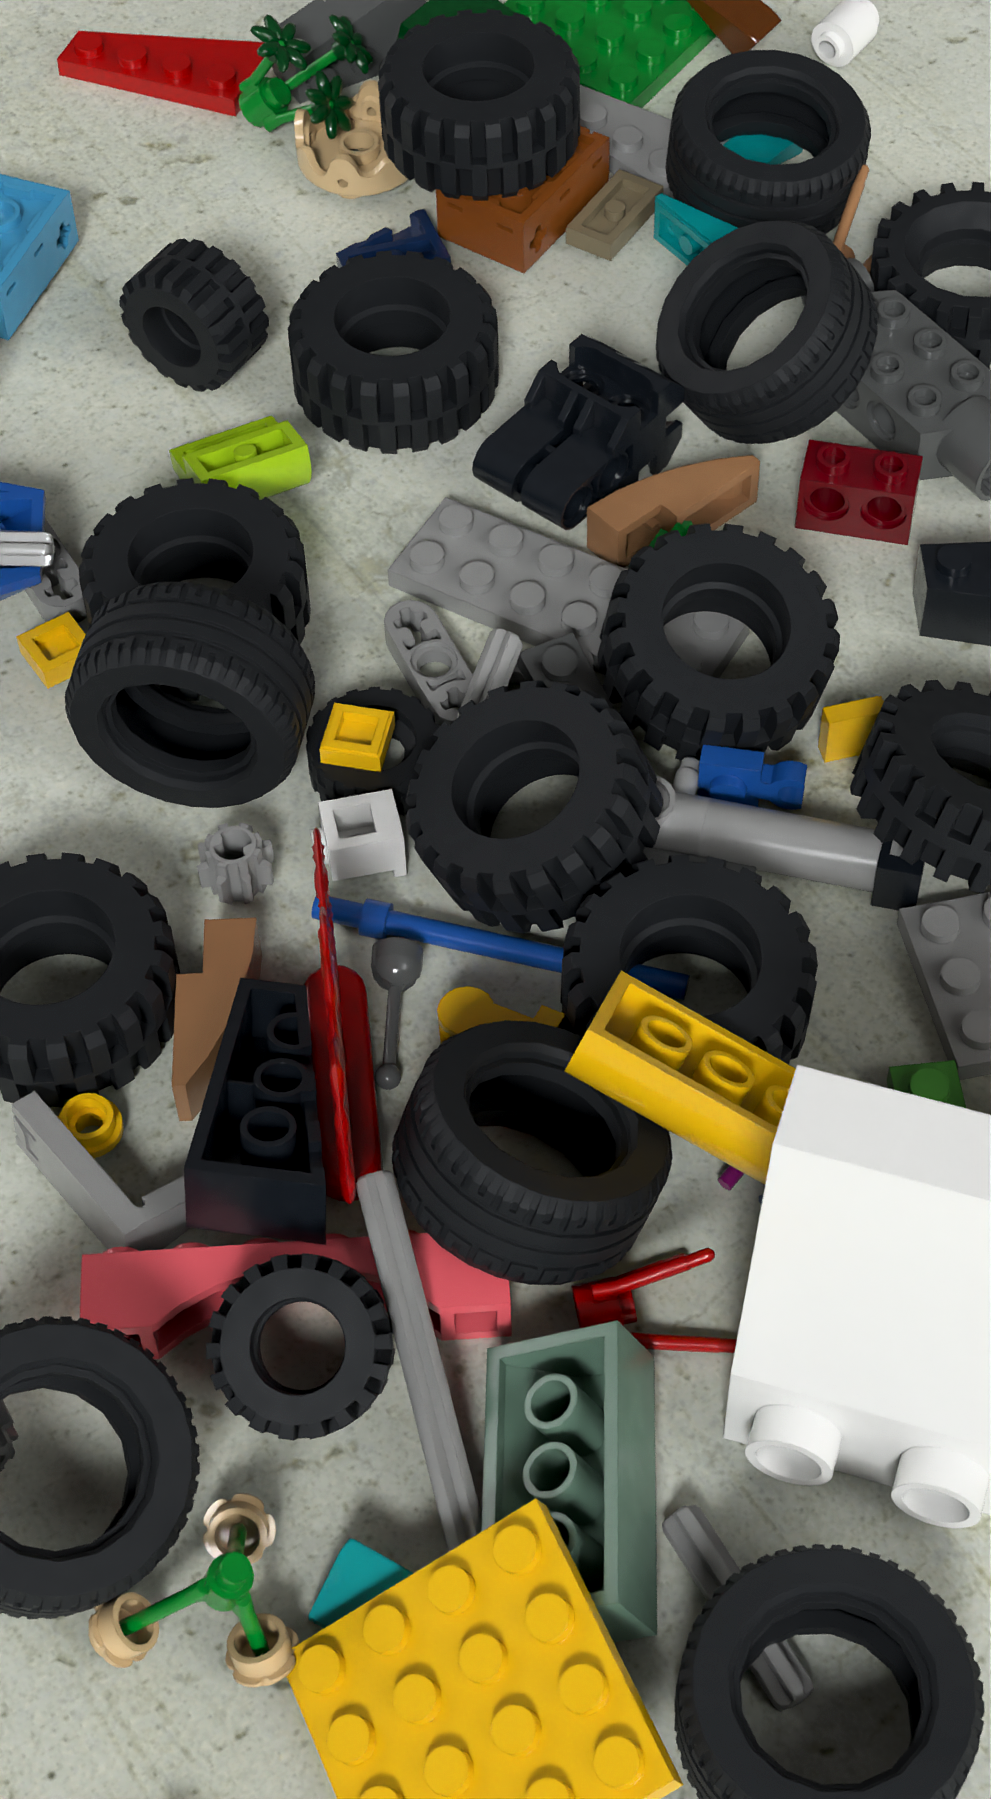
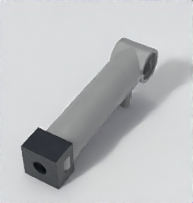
[653,756,925,911]

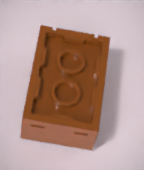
[436,126,610,273]

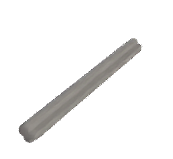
[356,1170,482,1552]

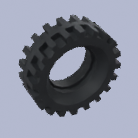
[870,182,991,369]
[850,680,991,894]

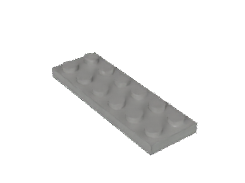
[388,497,750,678]

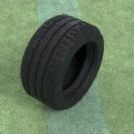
[666,50,871,234]
[656,220,878,444]
[65,582,315,808]
[392,1020,673,1285]
[0,1316,200,1619]
[674,1544,985,1799]

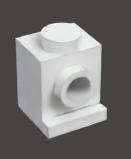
[310,789,407,881]

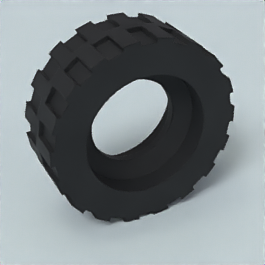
[306,687,439,816]

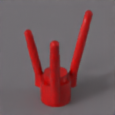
[571,1248,737,1353]

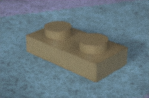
[566,169,664,261]

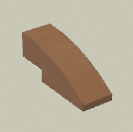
[587,455,760,568]
[172,917,262,1121]

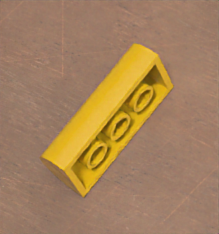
[564,970,796,1185]

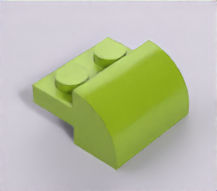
[169,415,312,500]

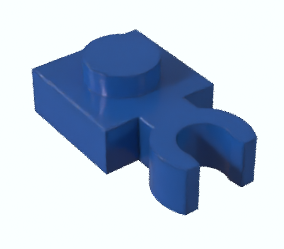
[697,745,807,810]

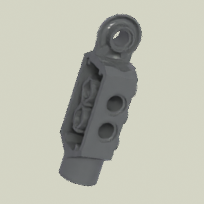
[801,258,991,501]

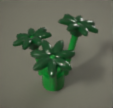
[239,14,373,139]

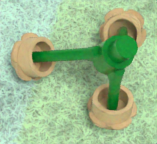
[88,1493,300,1688]

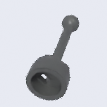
[371,937,423,1090]

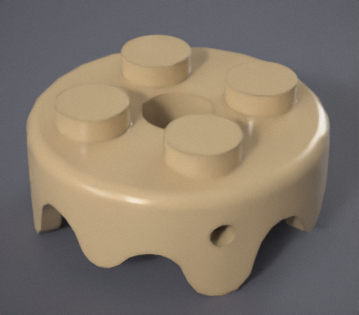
[294,80,408,199]

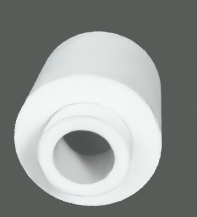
[811,0,880,67]

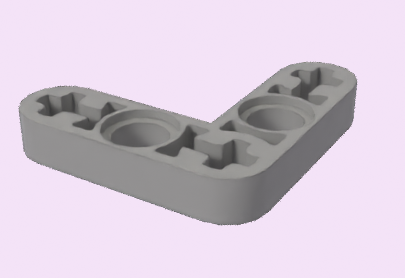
[384,600,594,727]

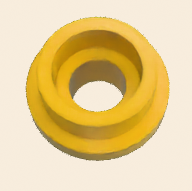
[58,1093,124,1158]

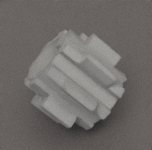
[197,822,274,905]

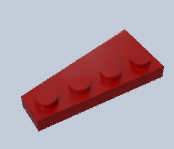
[57,31,264,117]

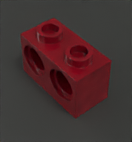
[795,439,923,545]

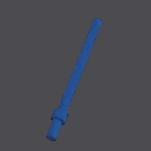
[311,896,690,1000]

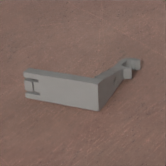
[12,1091,190,1251]

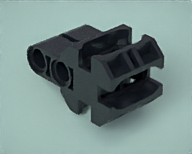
[472,334,684,531]

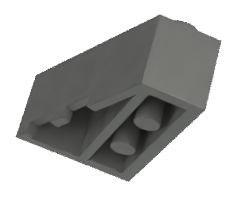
[273,0,426,104]

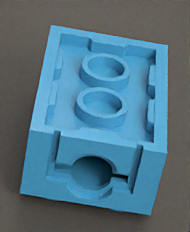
[0,174,79,340]

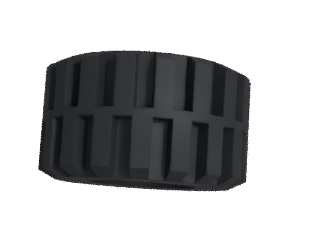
[119,238,269,392]
[206,1253,395,1440]

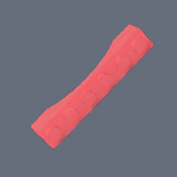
[80,1229,512,1359]

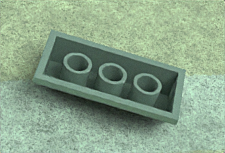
[482,1320,657,1642]

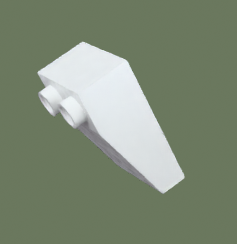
[723,1065,991,1528]

